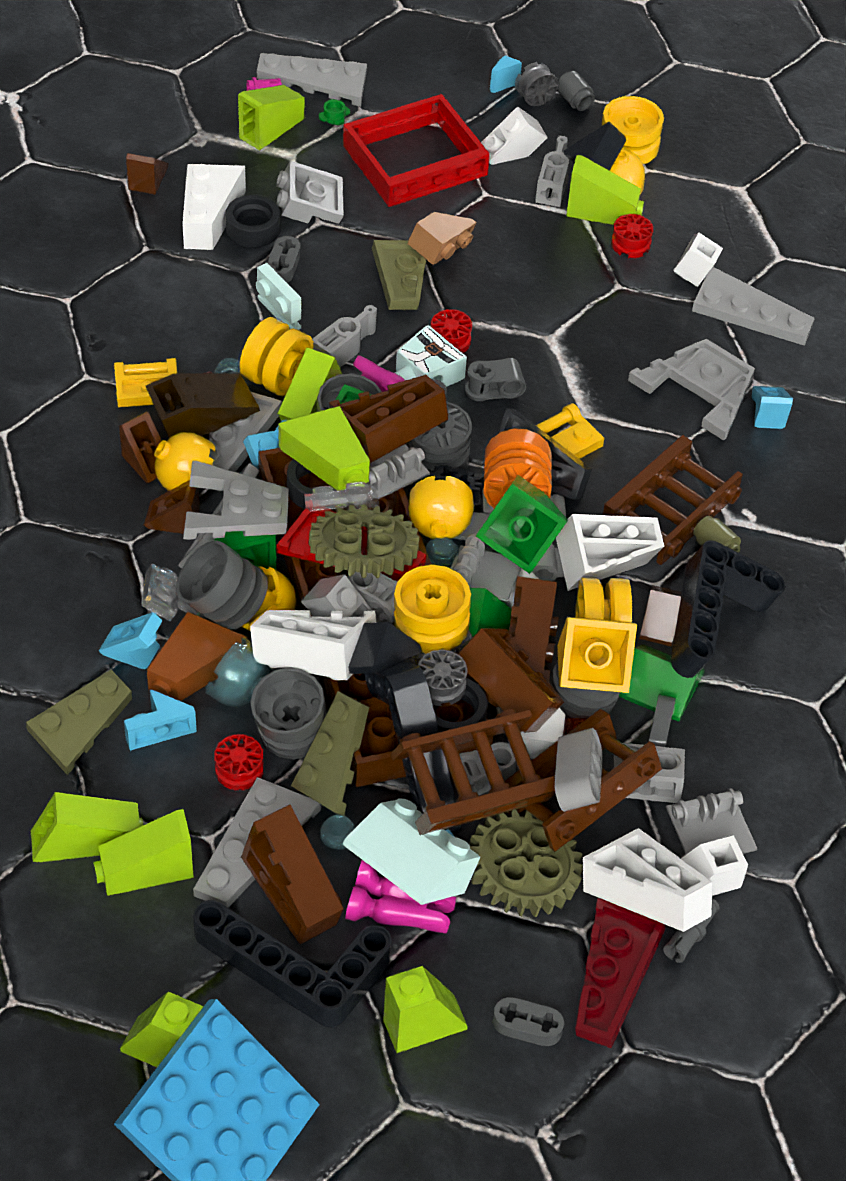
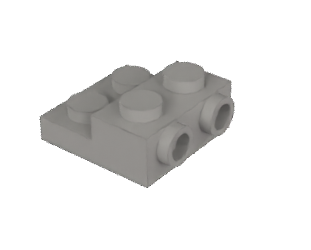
[276,161,344,224]

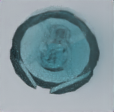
[205,637,270,708]

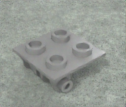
[362,444,430,501]
[450,533,521,602]
[666,788,758,854]

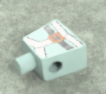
[395,325,467,387]

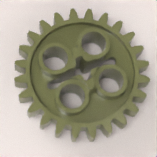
[309,504,419,578]
[469,809,583,917]

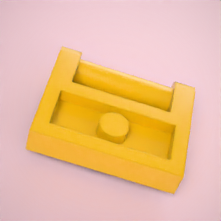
[114,358,177,407]
[536,403,604,459]

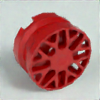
[611,214,654,258]
[431,309,472,353]
[214,734,263,790]

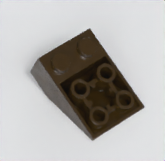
[145,373,260,438]

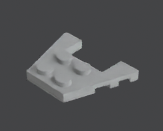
[628,339,755,441]
[183,460,289,540]

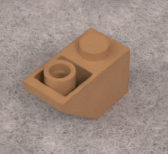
[407,212,477,265]

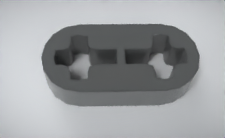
[267,236,300,283]
[648,694,676,747]
[492,997,564,1046]

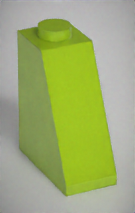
[238,85,304,151]
[566,155,644,225]
[278,347,342,421]
[278,406,370,491]
[31,792,143,862]
[93,809,194,896]
[383,966,468,1053]
[120,992,203,1067]

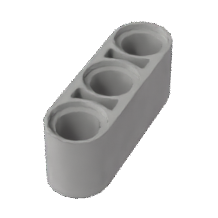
[555,728,602,811]

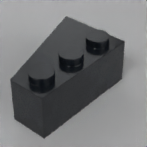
[498,409,592,500]

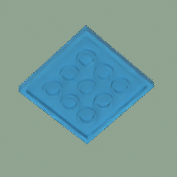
[114,999,320,1181]

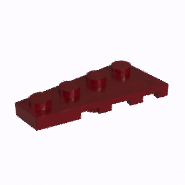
[575,898,666,1048]

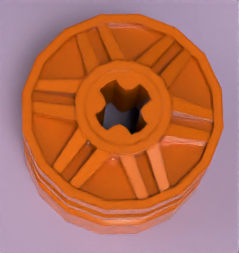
[483,429,552,508]

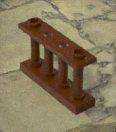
[603,435,743,565]
[390,709,555,835]
[504,709,662,852]

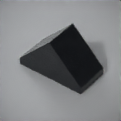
[564,122,626,171]
[348,622,422,674]

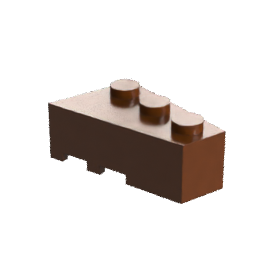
[329,375,448,463]
[508,576,559,682]
[458,628,564,733]
[241,804,344,944]

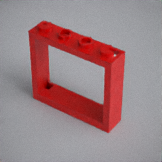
[343,94,490,207]

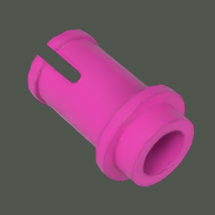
[246,77,282,91]

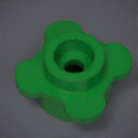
[319,99,350,125]

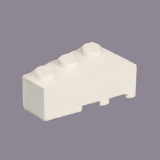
[183,164,246,250]
[556,514,664,591]
[250,610,376,680]
[583,828,712,932]

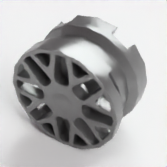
[515,62,559,106]
[418,649,467,706]

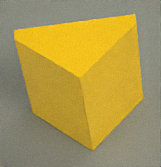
[557,617,637,693]

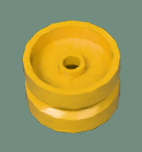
[602,96,664,164]
[240,317,313,396]
[394,565,471,653]
[575,577,632,623]

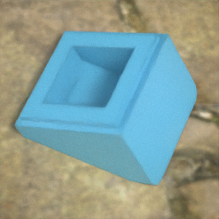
[490,55,522,93]

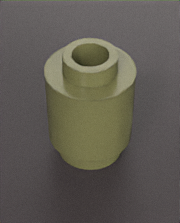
[693,516,741,553]

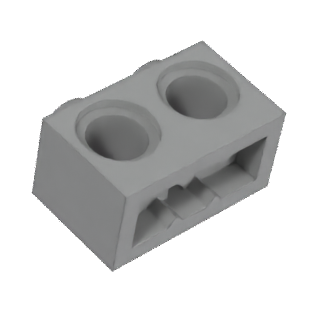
[611,743,685,803]

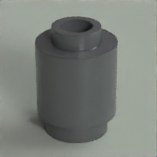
[557,71,595,111]

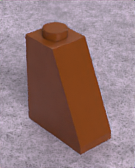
[147,612,248,701]

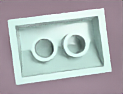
[342,798,480,905]

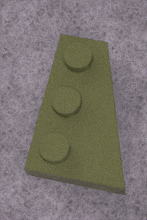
[372,240,426,310]
[26,670,132,776]
[291,691,369,816]

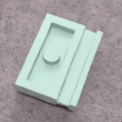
[256,263,301,330]

